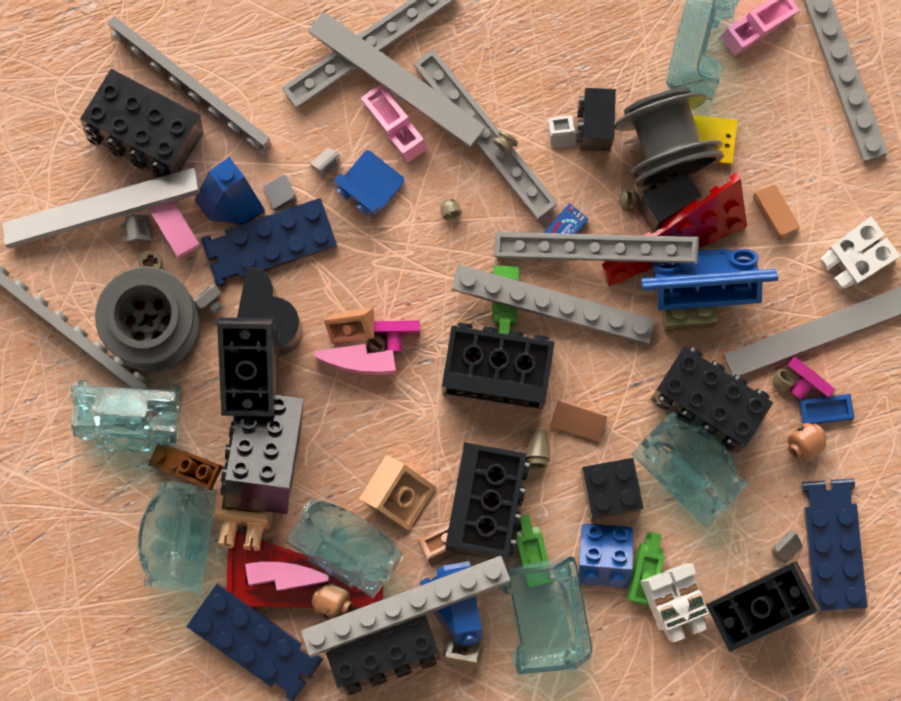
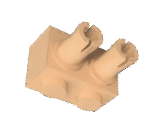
[215,489,273,551]

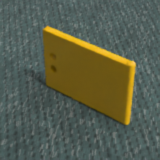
[693,115,738,165]

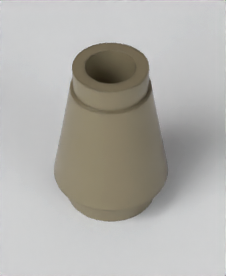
[525,429,551,469]

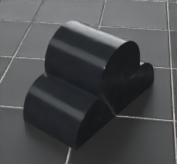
[237,266,303,356]
[217,317,278,417]
[706,561,821,652]

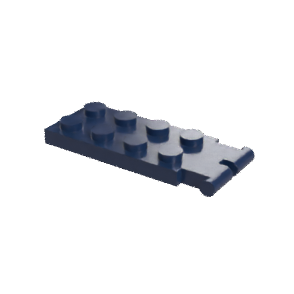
[201,198,337,287]
[801,478,867,611]
[186,583,324,701]

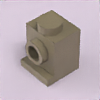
[442,636,484,672]

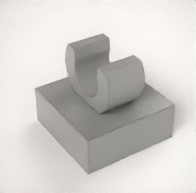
[121,214,153,243]
[193,283,223,314]

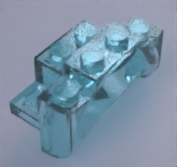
[70,379,182,452]
[631,412,748,527]
[138,482,217,594]
[285,497,403,599]

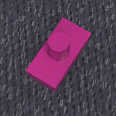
[374,321,420,353]
[788,356,835,400]

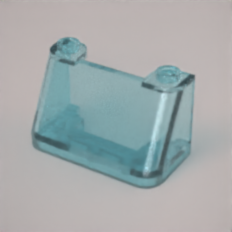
[666,0,740,101]
[499,556,592,674]

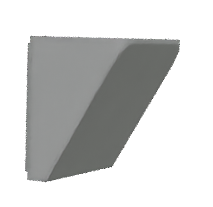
[547,115,576,149]
[310,148,340,177]
[264,174,297,210]
[772,531,802,563]

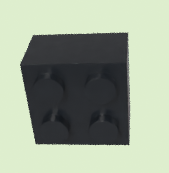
[576,88,616,152]
[638,171,702,233]
[581,457,644,521]

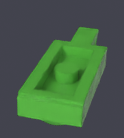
[492,266,519,334]
[515,514,554,589]
[626,532,665,606]

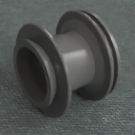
[615,88,724,187]
[95,267,200,372]

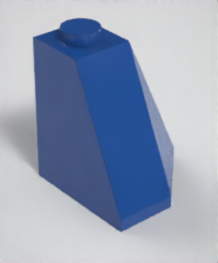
[194,157,265,225]
[420,561,483,646]

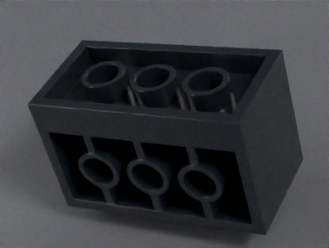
[442,323,555,410]
[445,442,530,562]

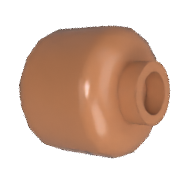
[788,423,827,461]
[312,584,353,620]

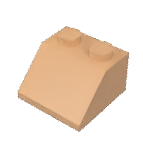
[359,455,436,531]

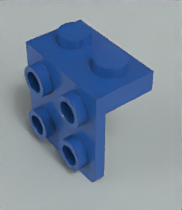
[334,150,404,219]
[577,523,633,588]

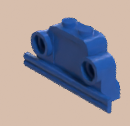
[641,249,778,311]

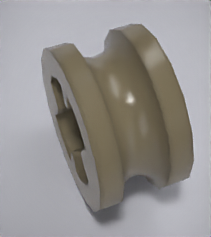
[493,130,518,154]
[138,251,162,269]

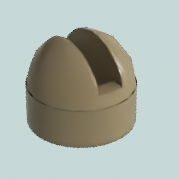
[619,189,640,211]
[440,199,462,220]
[366,335,387,353]
[772,369,795,392]

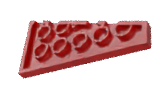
[601,172,747,286]
[226,531,384,609]

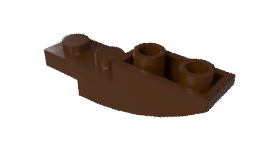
[148,441,223,491]

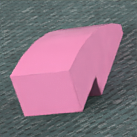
[720,0,800,56]
[361,84,427,163]
[148,201,200,259]
[315,344,396,375]
[245,562,330,591]

